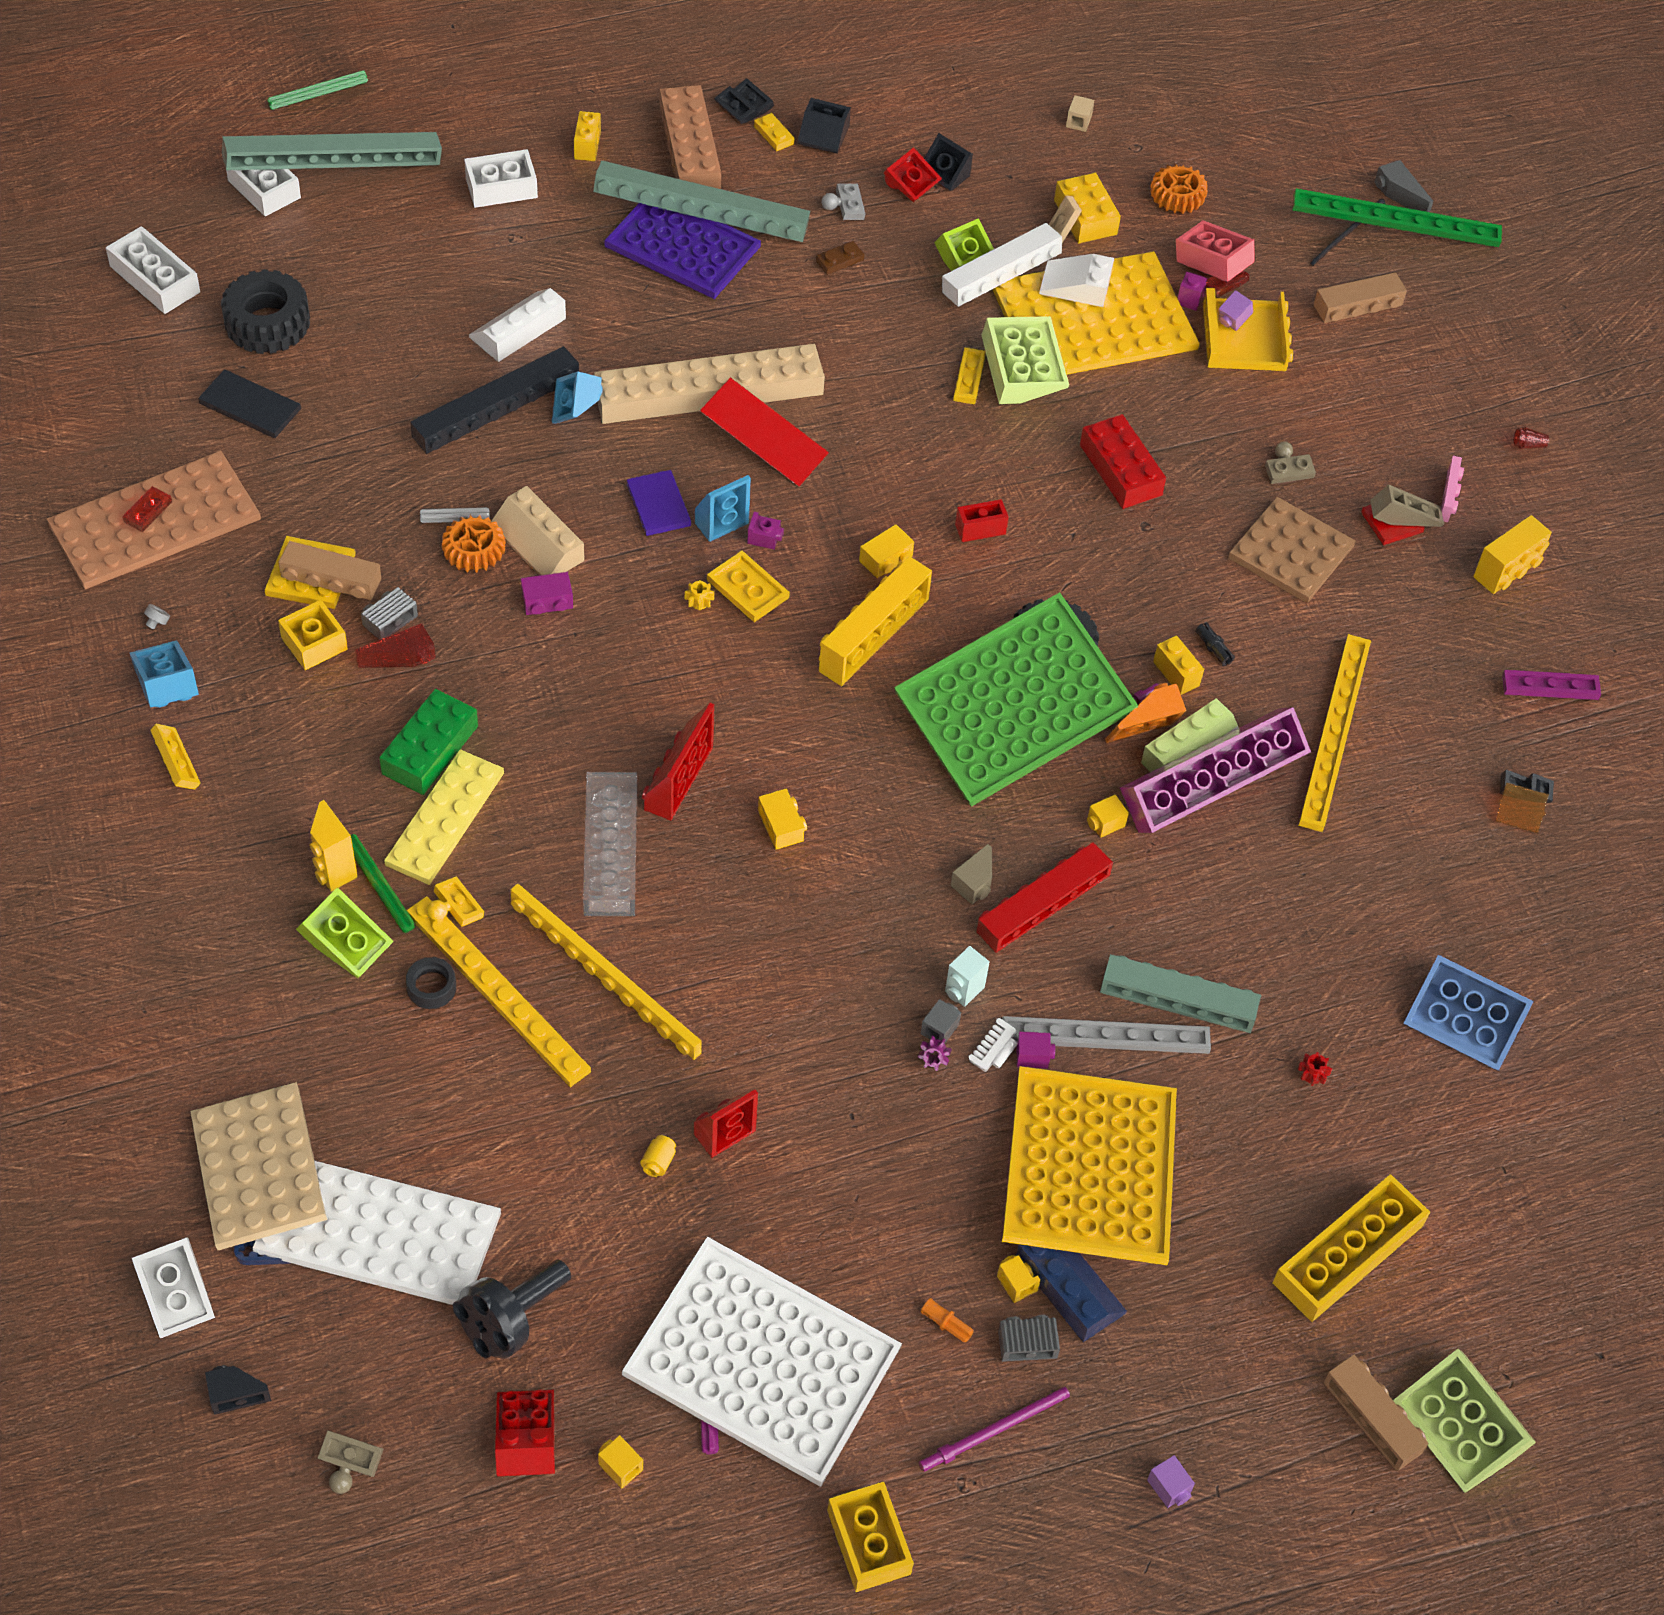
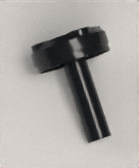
[453,1259,571,1359]

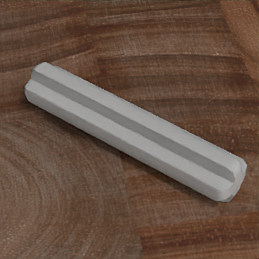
[420,507,490,523]

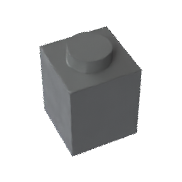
[921,999,961,1044]

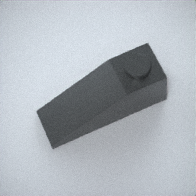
[1375,160,1433,212]

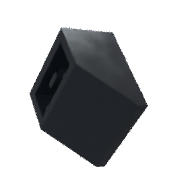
[798,98,851,154]

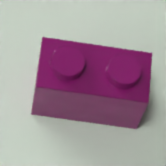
[521,572,573,615]

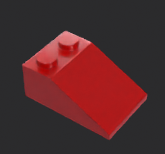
[694,1089,758,1158]

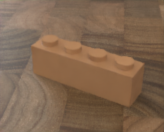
[1314,272,1407,323]
[279,541,381,600]
[1324,1355,1429,1472]

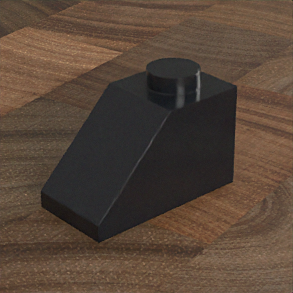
[205,1365,271,1415]

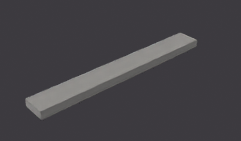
[1002,1016,1211,1054]

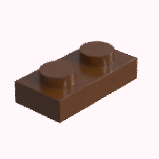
[816,241,864,275]

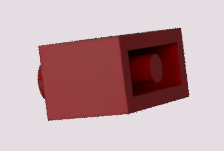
[955,499,1009,542]

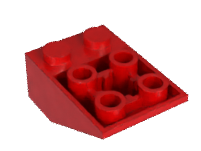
[495,1390,555,1476]

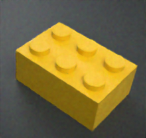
[1054,173,1121,244]
[1473,515,1552,594]
[827,1482,914,1592]

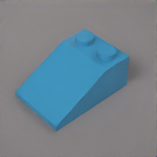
[695,475,751,542]
[129,640,199,708]

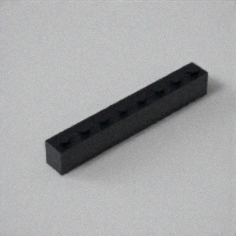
[410,346,579,454]

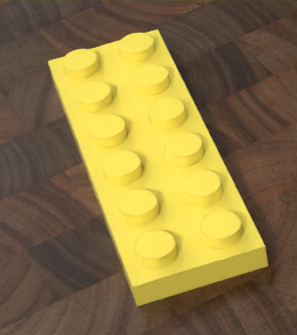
[384,750,504,885]

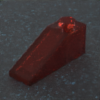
[355,623,436,668]

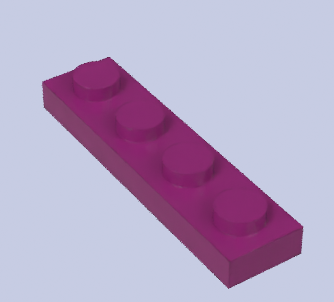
[1502,670,1601,700]

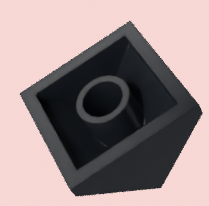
[924,133,973,191]

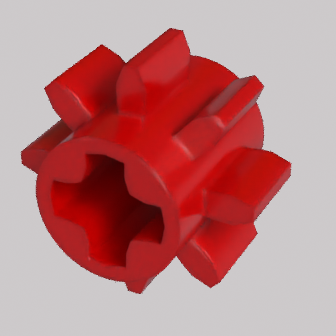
[1298,1052,1332,1086]

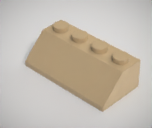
[491,486,584,576]

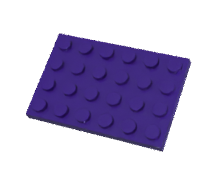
[605,203,761,299]

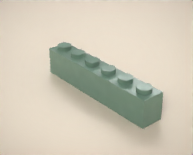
[1100,954,1261,1033]

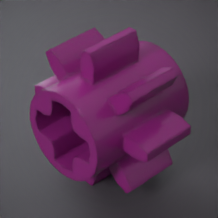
[918,1036,952,1071]

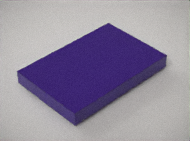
[627,470,691,536]

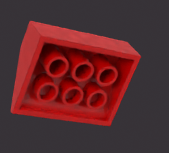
[642,703,714,821]

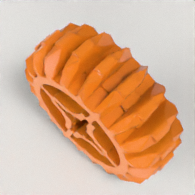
[1150,164,1208,214]
[442,514,506,573]

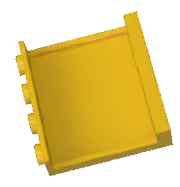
[1203,288,1293,371]

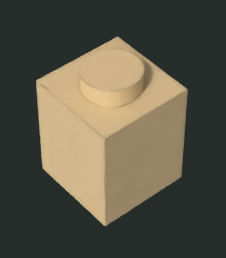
[1066,95,1095,132]

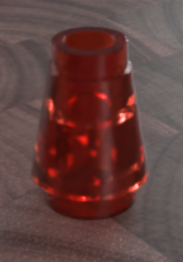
[1513,427,1549,449]

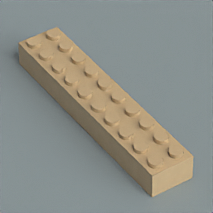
[594,344,825,424]

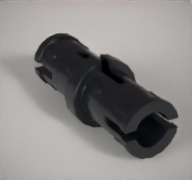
[1195,622,1235,666]

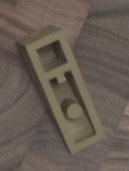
[1370,484,1444,527]

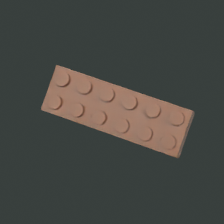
[660,85,721,189]

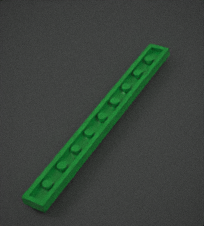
[1292,188,1502,247]

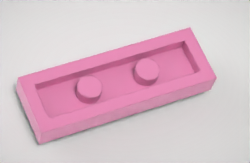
[1441,456,1464,522]

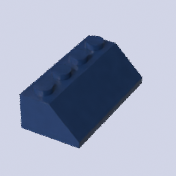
[1016,1244,1127,1342]

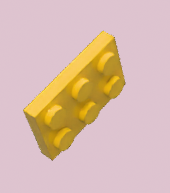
[707,551,790,622]

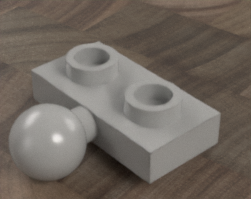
[822,183,865,220]

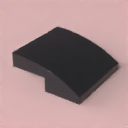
[714,78,775,124]

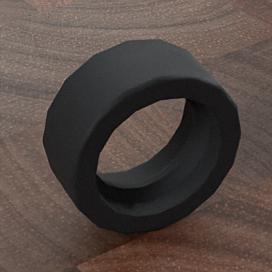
[406,957,456,1009]

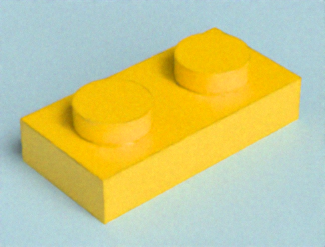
[754,113,794,152]

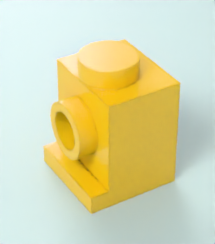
[997,1255,1040,1303]

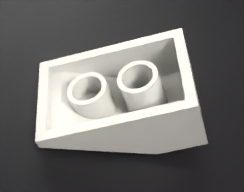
[1039,254,1114,307]
[132,1237,215,1338]

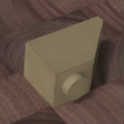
[951,844,992,904]

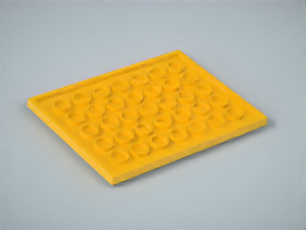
[992,251,1200,375]
[1002,1066,1177,1265]

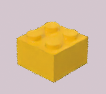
[278,600,348,670]

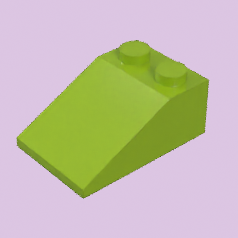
[934,218,994,271]
[296,887,393,978]

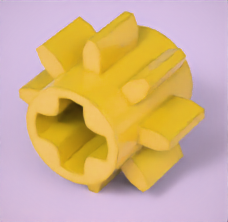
[685,580,714,610]

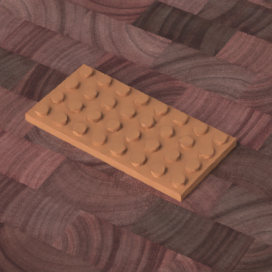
[47,451,261,589]

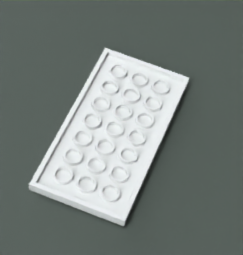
[253,1161,501,1305]

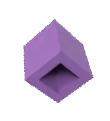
[1219,290,1253,331]
[1147,1455,1195,1508]

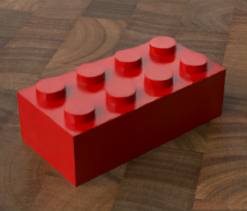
[1080,414,1166,509]

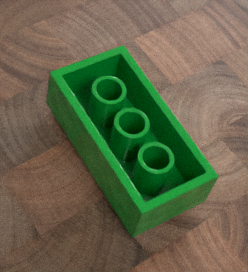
[379,688,478,795]

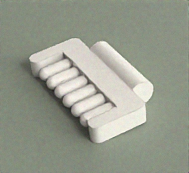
[969,1018,1018,1072]

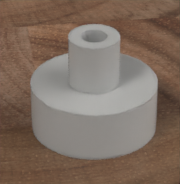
[144,604,170,629]

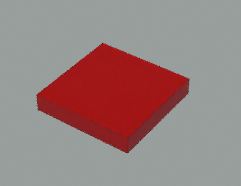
[1361,505,1425,545]

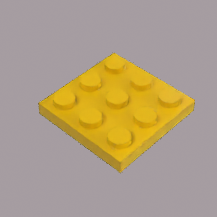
[265,536,356,609]

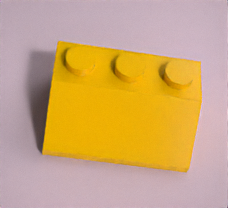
[310,800,357,892]

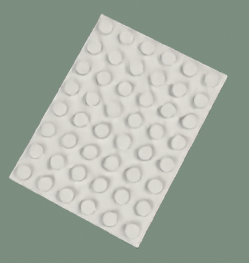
[622,1237,902,1487]

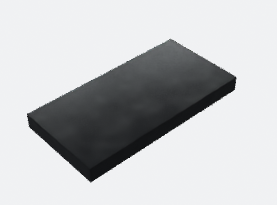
[198,369,301,438]

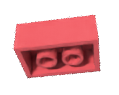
[1176,220,1254,282]

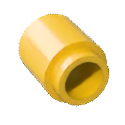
[640,1135,676,1177]

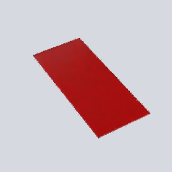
[700,377,829,486]

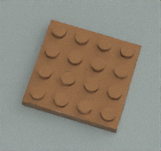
[1228,497,1356,603]

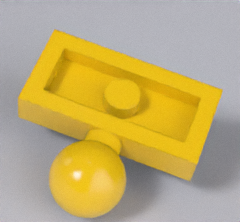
[427,876,484,927]

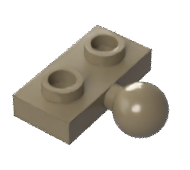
[1265,441,1316,484]
[318,1430,384,1494]

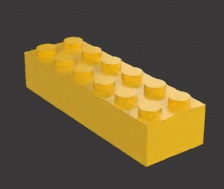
[819,556,932,687]
[1273,1174,1430,1322]

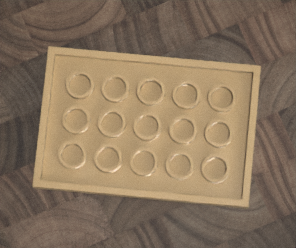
[190,1082,327,1250]

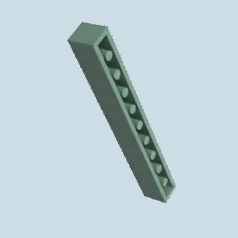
[222,132,442,170]
[593,160,810,242]

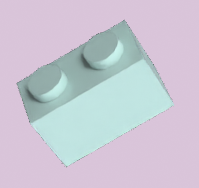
[945,946,989,1007]

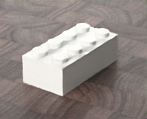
[106,226,200,314]

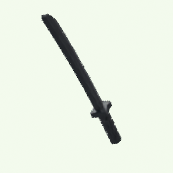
[1310,199,1386,266]

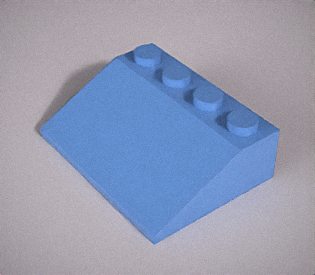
[1403,955,1534,1071]

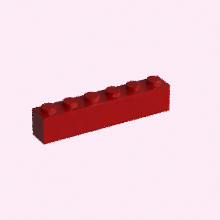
[976,842,1113,953]

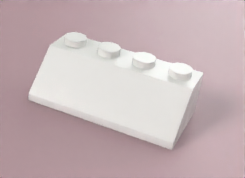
[469,288,566,362]

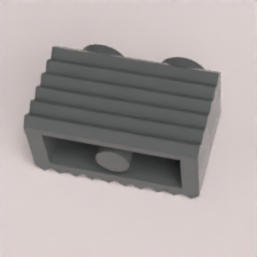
[361,587,418,642]
[998,1315,1060,1362]

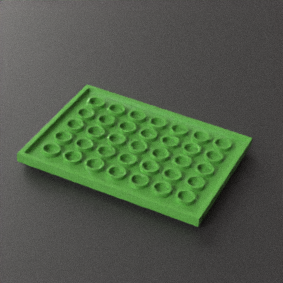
[894,592,1138,807]

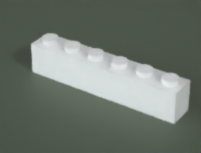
[942,223,1062,307]

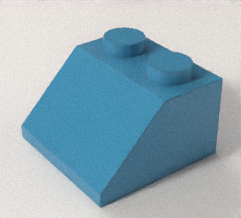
[552,372,603,424]

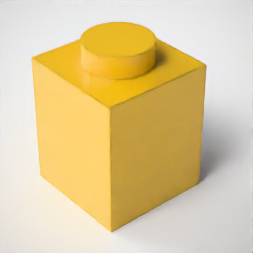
[1087,795,1129,838]
[598,1435,643,1489]

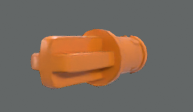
[921,1298,974,1342]

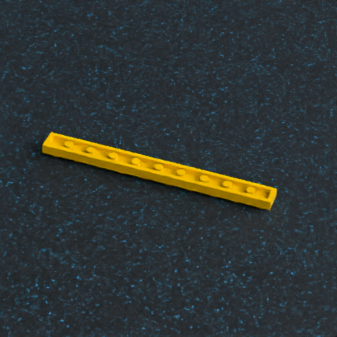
[1299,634,1371,832]
[510,884,702,1060]
[407,896,591,1087]

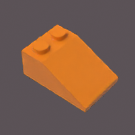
[1105,683,1186,743]

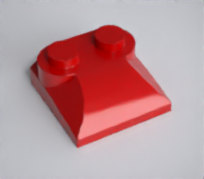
[884,147,942,203]

